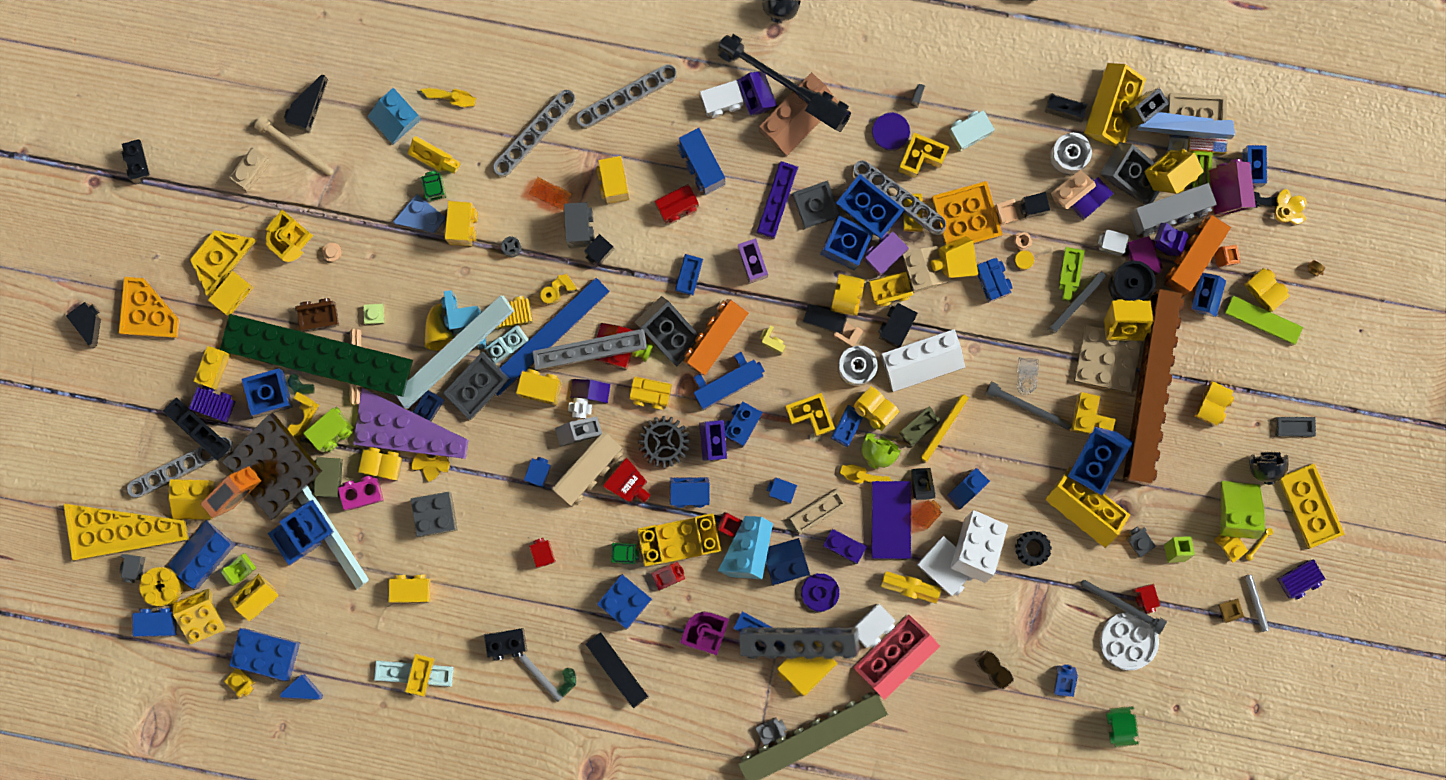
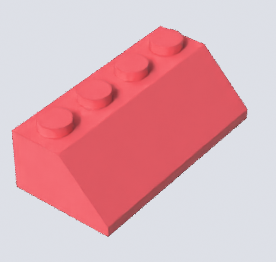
[853,615,940,700]

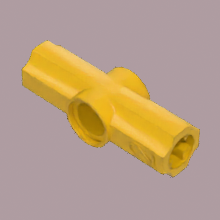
[881,571,941,604]

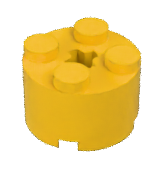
[831,274,865,316]
[140,567,184,606]

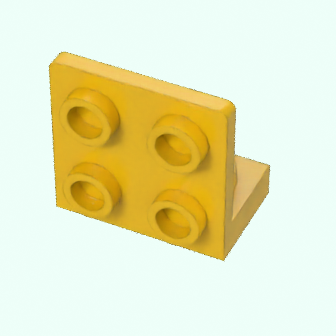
[173,588,225,644]

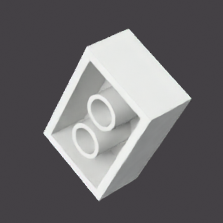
[950,510,1008,583]

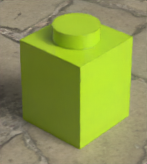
[1164,536,1195,563]

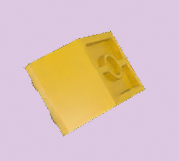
[637,513,721,567]

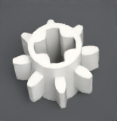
[568,398,592,419]

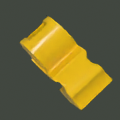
[541,273,578,305]

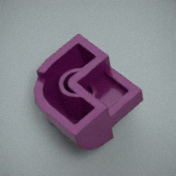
[680,611,729,655]

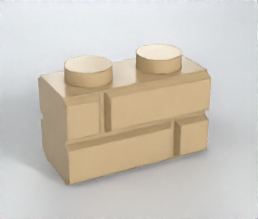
[229,147,271,192]

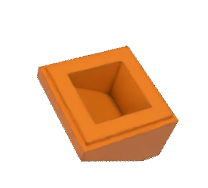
[1214,245,1241,267]

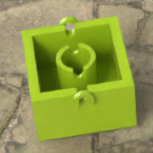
[304,406,354,453]

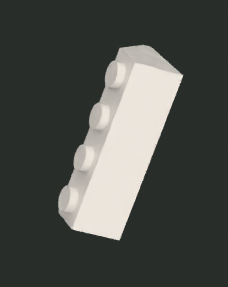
[880,329,965,392]

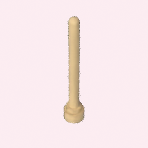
[254,115,334,176]

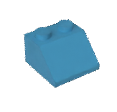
[368,87,421,145]

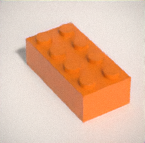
[1164,215,1231,296]

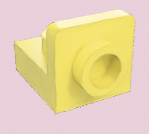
[760,325,786,355]

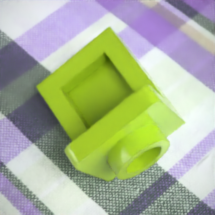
[221,553,256,586]

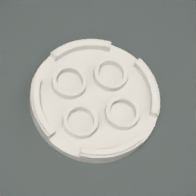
[1100,612,1159,670]

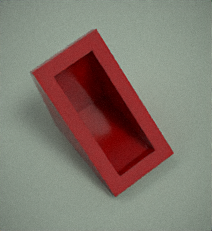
[717,512,743,538]

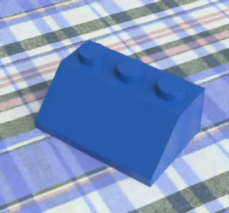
[836,174,905,239]
[1068,427,1134,495]
[168,520,236,589]

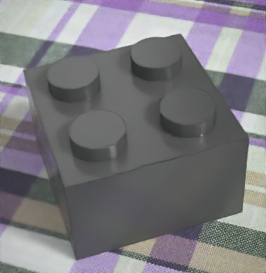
[564,202,595,248]
[411,492,458,537]

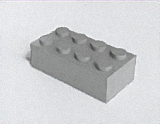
[1130,183,1217,237]

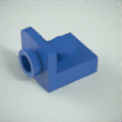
[1054,664,1078,697]

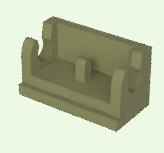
[899,406,940,447]

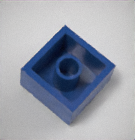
[820,216,873,270]
[242,368,293,418]
[597,574,652,629]

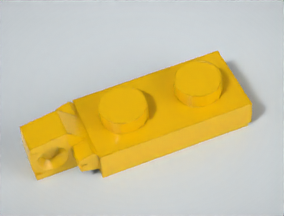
[408,136,461,174]

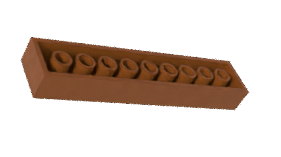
[1122,289,1184,486]

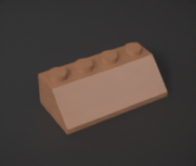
[759,72,838,157]

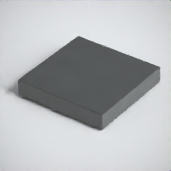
[792,181,841,229]

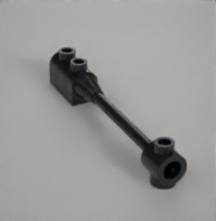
[718,34,851,132]

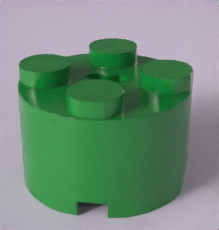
[1106,706,1139,748]

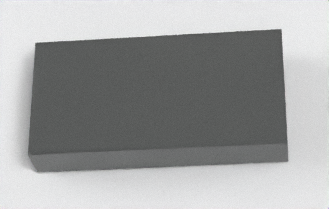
[1276,417,1316,437]

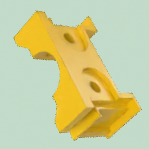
[288,392,319,442]

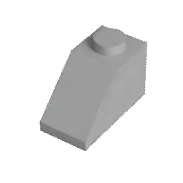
[555,417,602,446]

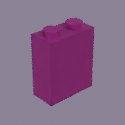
[1209,159,1256,215]

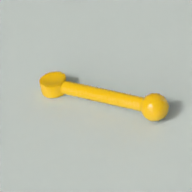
[1246,528,1273,561]

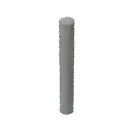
[1245,574,1269,632]
[519,654,563,702]

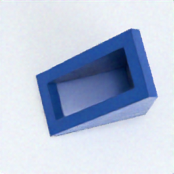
[280,674,323,699]

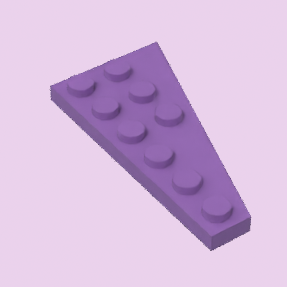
[353,388,469,459]

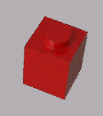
[530,538,556,568]

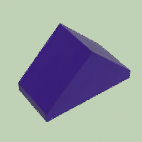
[570,379,611,403]

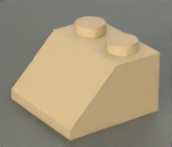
[901,246,949,293]

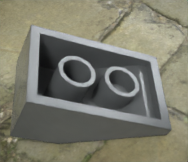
[1100,142,1160,205]
[634,296,698,367]

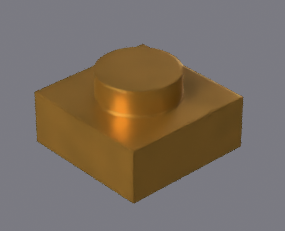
[1218,598,1244,623]

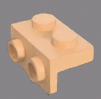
[1051,170,1096,210]

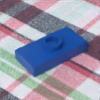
[675,254,703,296]
[830,405,864,447]

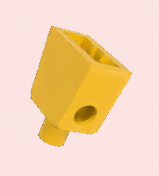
[931,236,978,278]

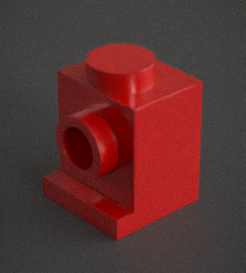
[1132,584,1161,614]

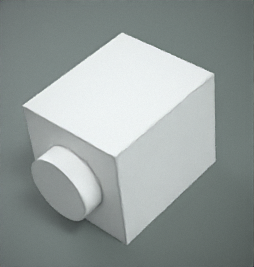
[1097,229,1129,256]

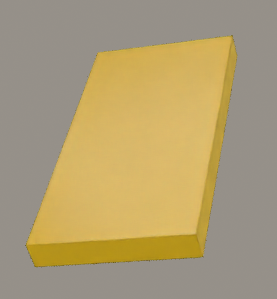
[1279,463,1345,549]

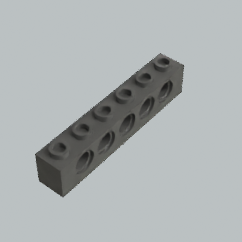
[739,628,860,659]

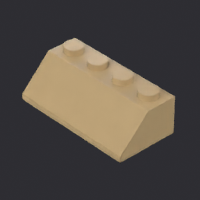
[552,431,623,506]

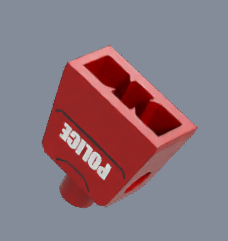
[603,458,651,504]

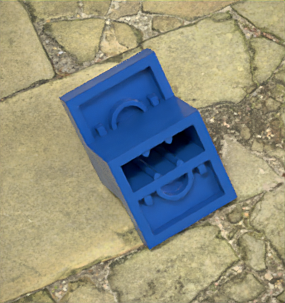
[267,500,334,566]

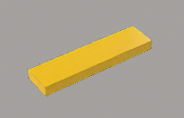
[920,394,969,463]

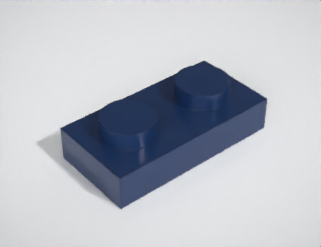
[413,390,445,422]

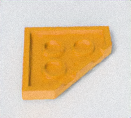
[119,277,180,338]

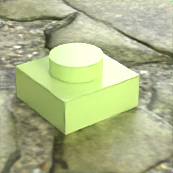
[364,304,385,325]

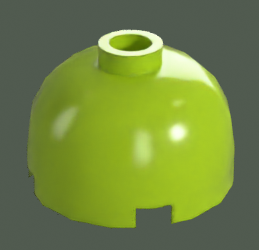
[861,433,901,469]

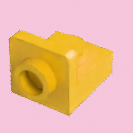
[224,668,256,698]

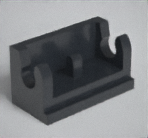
[1045,93,1088,123]

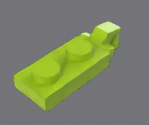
[1059,247,1084,302]

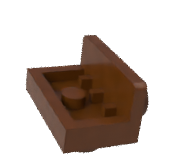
[295,298,339,331]

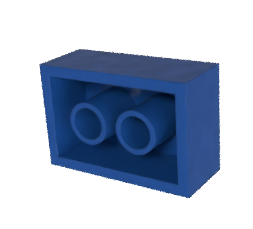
[677,128,726,195]
[229,628,300,681]

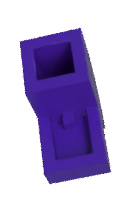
[1154,223,1188,256]

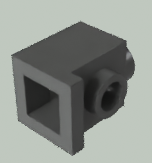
[120,554,145,583]

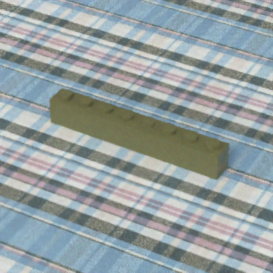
[738,691,888,780]

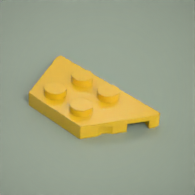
[190,230,256,297]

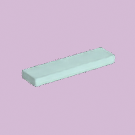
[374,661,454,686]

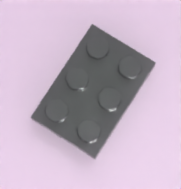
[443,352,510,420]

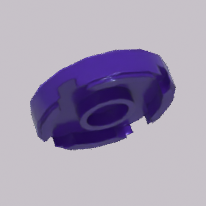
[872,112,910,151]
[801,573,840,612]

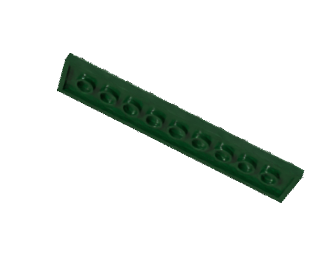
[220,314,413,397]

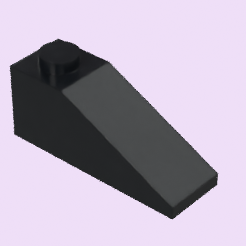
[284,74,328,133]

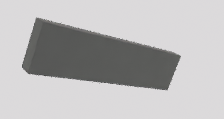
[1048,271,1106,334]

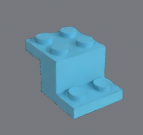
[441,290,487,349]

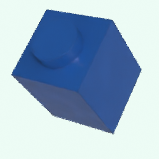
[524,457,551,488]
[767,477,797,504]

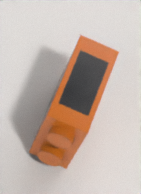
[201,467,261,518]

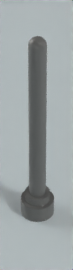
[985,381,1072,430]
[1080,580,1167,635]

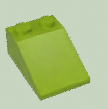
[1220,481,1265,539]

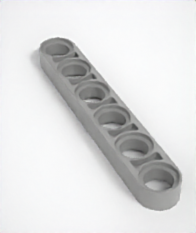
[577,64,677,128]
[493,90,576,177]
[854,160,946,235]
[127,437,233,498]

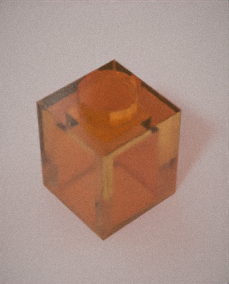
[911,500,943,530]

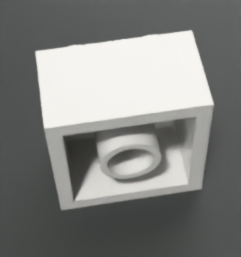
[852,604,895,648]

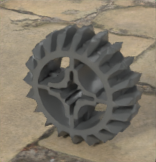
[638,416,690,468]

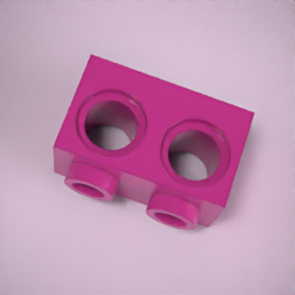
[338,476,384,511]

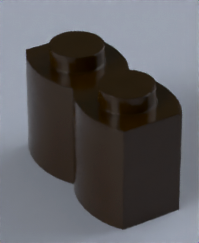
[975,650,1014,689]

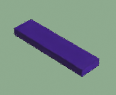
[757,161,798,239]

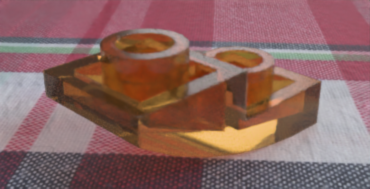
[529,177,572,211]

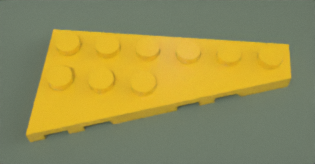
[64,504,189,561]

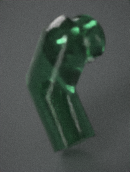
[288,374,315,394]
[557,667,576,697]

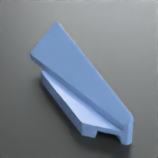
[1137,112,1235,140]

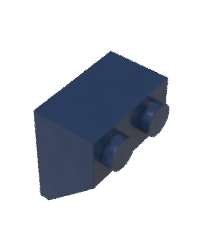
[766,538,810,586]

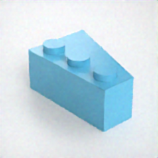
[718,516,773,579]

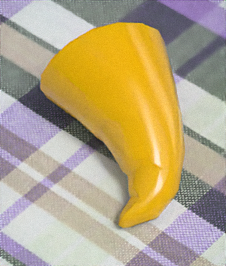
[424,304,454,351]

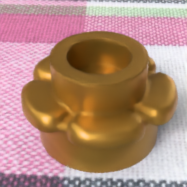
[1307,260,1326,277]

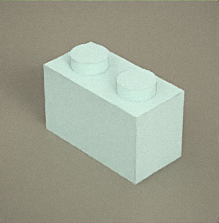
[949,110,995,152]

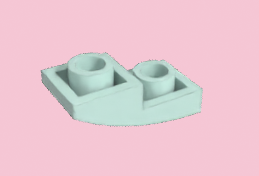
[485,325,529,364]

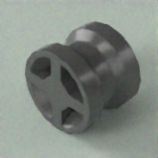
[501,236,522,257]

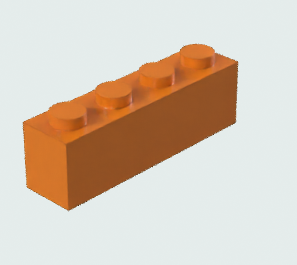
[683,299,749,375]

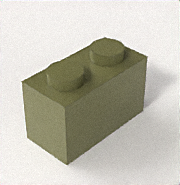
[311,457,343,498]

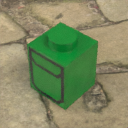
[421,171,447,202]
[611,543,640,564]

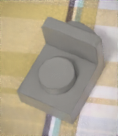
[756,717,787,745]

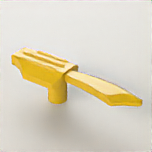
[421,88,477,108]
[840,464,892,484]

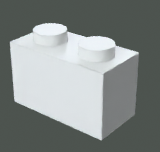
[700,80,743,118]

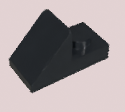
[911,468,935,500]

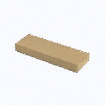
[789,489,848,535]

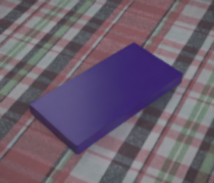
[872,481,911,559]

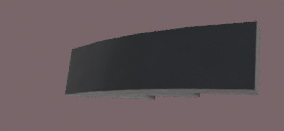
[163,397,231,461]
[586,632,649,709]

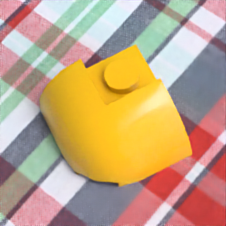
[265,210,313,262]

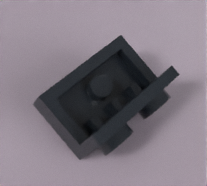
[122,139,150,184]

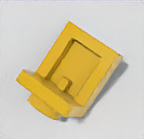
[1214,534,1248,563]

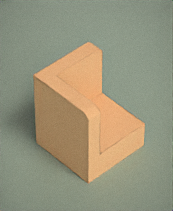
[995,199,1018,226]
[833,322,863,348]

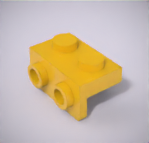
[869,271,913,307]

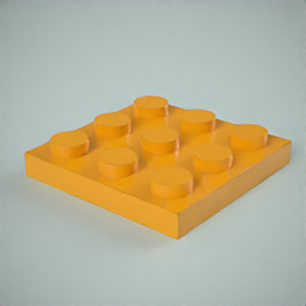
[932,181,1003,245]

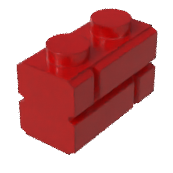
[655,184,699,224]

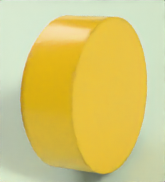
[1014,250,1034,270]

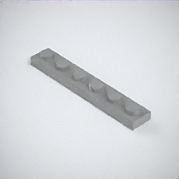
[533,329,647,370]

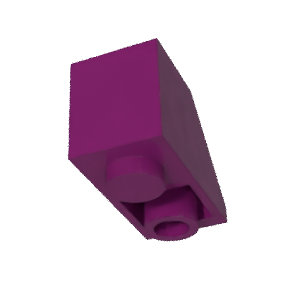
[1125,235,1163,275]

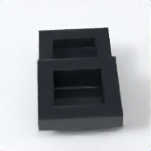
[803,304,848,335]

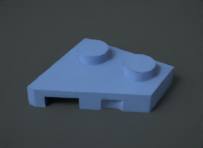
[393,194,447,233]

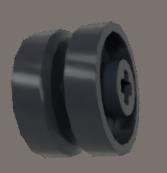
[1108,260,1156,301]

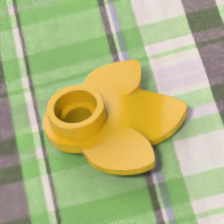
[1274,189,1306,225]
[412,453,450,482]

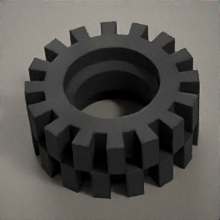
[1015,531,1052,566]

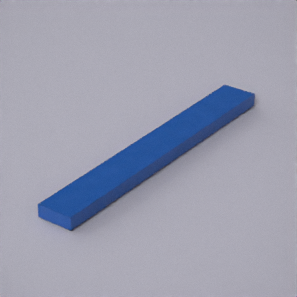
[497,278,610,397]

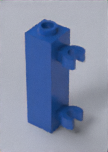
[694,352,765,411]

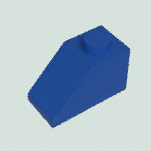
[947,468,990,509]

